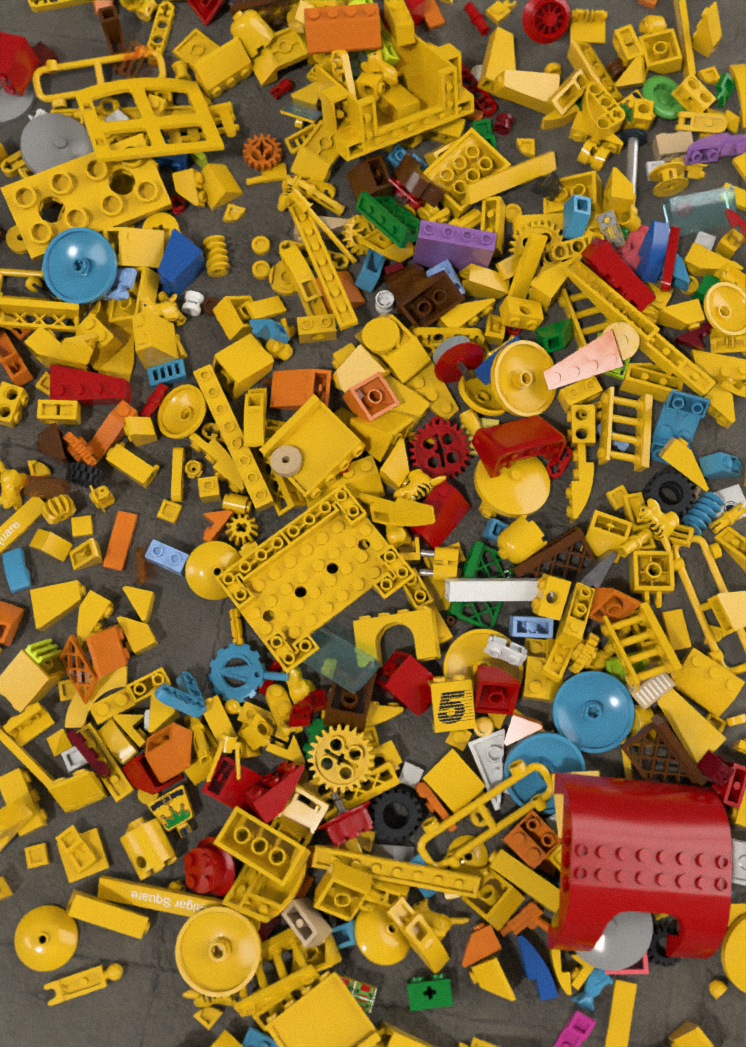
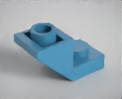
[249,319,290,344]

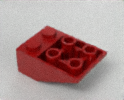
[201,754,263,815]
[241,760,305,824]

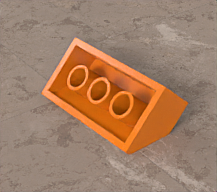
[304,3,381,55]

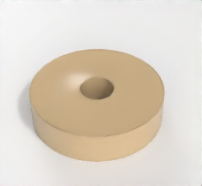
[270,445,303,477]

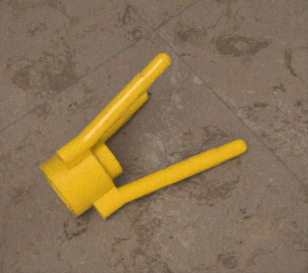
[206,733,241,782]

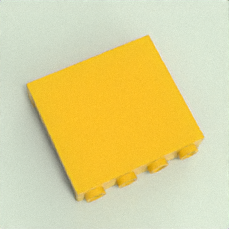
[259,394,366,501]
[264,970,382,1047]

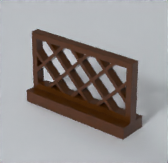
[228,0,300,33]
[509,527,596,604]
[620,714,708,786]

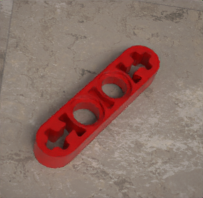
[461,62,497,118]
[660,226,680,292]

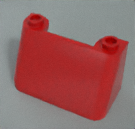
[472,415,567,478]

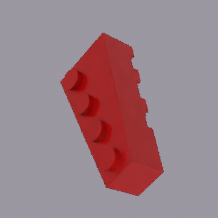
[580,237,656,312]
[50,364,132,406]

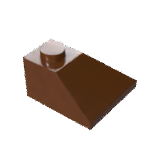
[36,422,72,469]

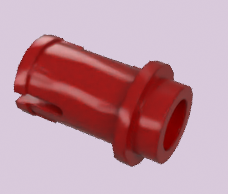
[269,78,293,100]

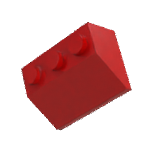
[405,480,471,550]

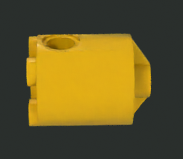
[120,817,178,880]

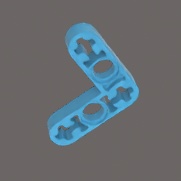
[154,671,207,718]

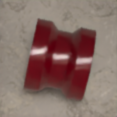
[493,113,514,136]

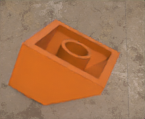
[342,372,400,422]
[588,587,641,624]

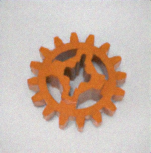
[243,133,282,172]
[62,432,97,467]

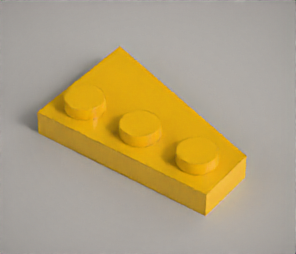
[690,349,746,385]
[405,360,459,422]

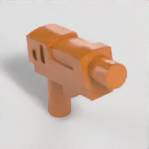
[499,900,551,937]

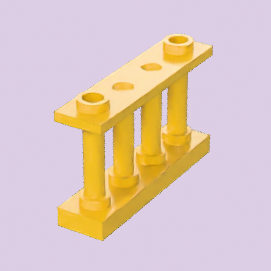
[558,288,613,351]
[597,387,653,472]
[600,601,683,693]
[233,928,320,1017]

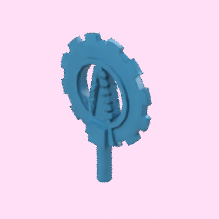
[208,643,289,703]

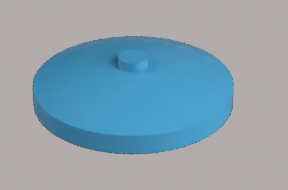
[42,227,117,305]
[552,671,634,753]
[504,732,586,814]

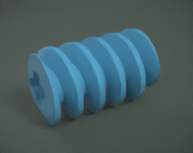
[683,492,724,535]

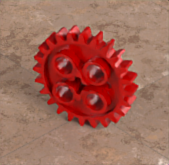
[409,419,471,481]

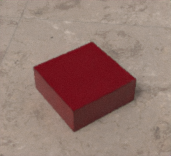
[381,262,404,276]

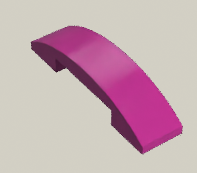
[552,1010,596,1047]

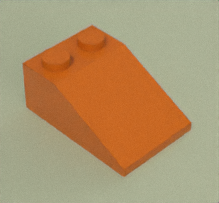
[85,624,130,678]

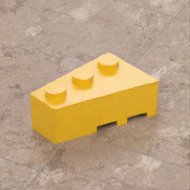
[620,363,683,402]

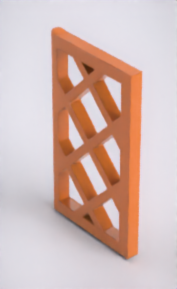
[58,634,100,704]

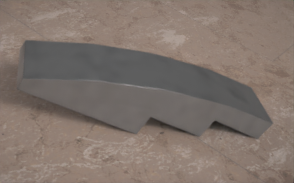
[562,550,617,615]

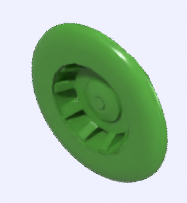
[643,75,685,119]

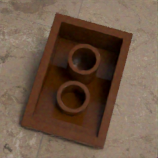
[394,270,465,328]
[323,663,377,733]

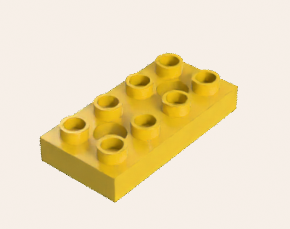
[1,133,172,263]

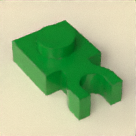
[713,72,736,108]

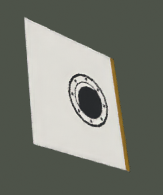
[713,484,746,521]

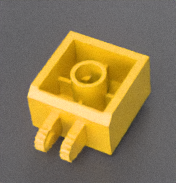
[628,551,675,608]
[314,860,381,921]

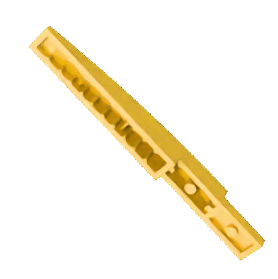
[561,256,716,397]

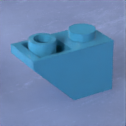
[563,194,591,240]
[699,452,742,479]

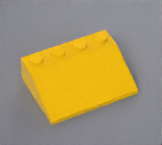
[423,128,511,218]

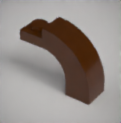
[98,5,133,75]
[394,152,446,208]

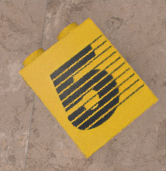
[428,674,476,733]

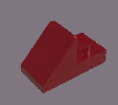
[674,322,713,351]

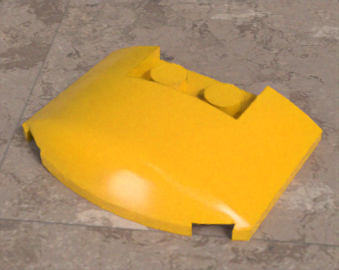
[222,861,307,923]

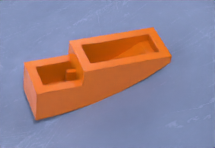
[0,330,34,387]

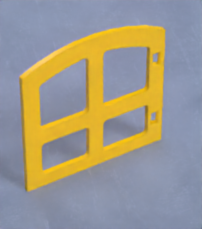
[75,78,224,163]

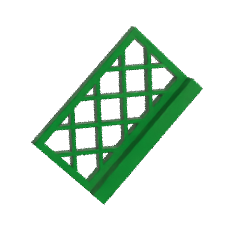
[355,191,421,248]
[446,541,513,630]

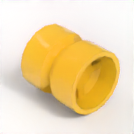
[577,139,611,172]

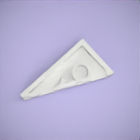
[468,729,505,811]

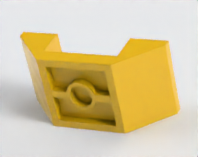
[250,26,317,87]
[291,119,340,182]
[355,312,431,384]

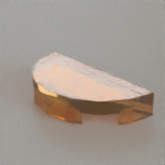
[135,547,147,585]

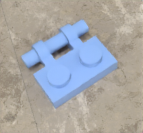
[100,268,138,301]

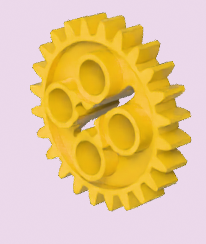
[508,220,566,277]
[307,723,375,793]

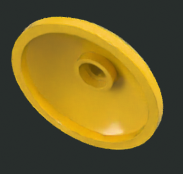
[704,282,746,337]
[458,370,507,416]
[157,384,207,439]
[185,541,241,600]
[354,903,411,966]
[14,905,79,972]

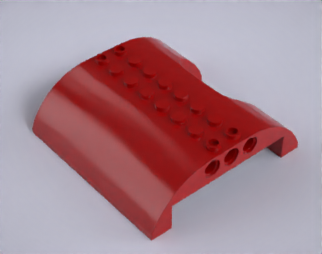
[547,772,732,959]

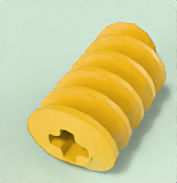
[202,235,230,277]

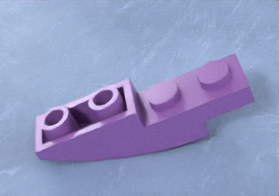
[684,132,746,165]

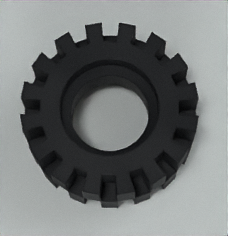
[65,462,103,488]
[647,926,681,967]

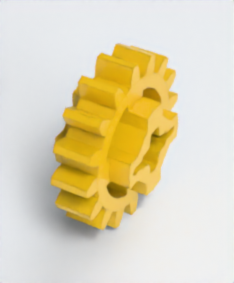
[341,215,376,256]
[568,633,600,674]

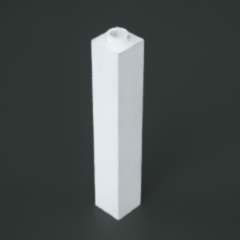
[445,578,569,601]

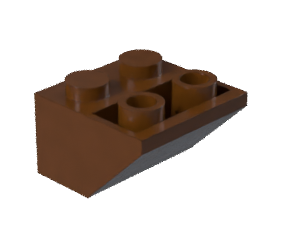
[346,154,393,202]
[383,262,426,316]

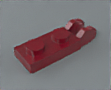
[66,729,111,779]

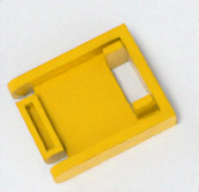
[270,784,331,848]

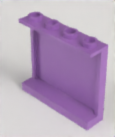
[412,220,497,273]

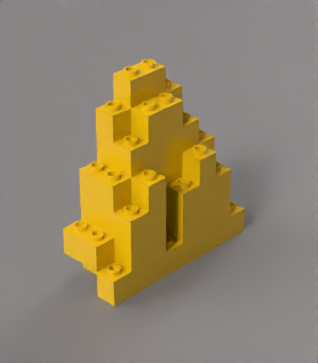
[313,30,474,161]

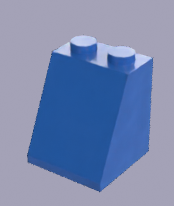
[158,229,207,297]

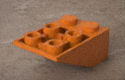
[270,368,331,411]

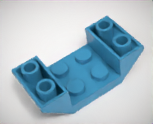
[650,389,710,464]

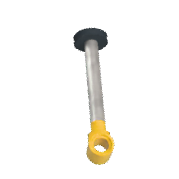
[617,128,647,233]

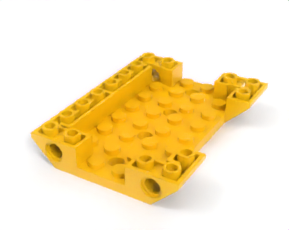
[215,484,416,674]

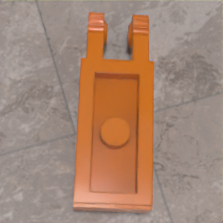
[415,782,457,832]

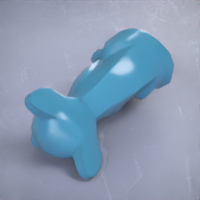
[571,967,614,1012]

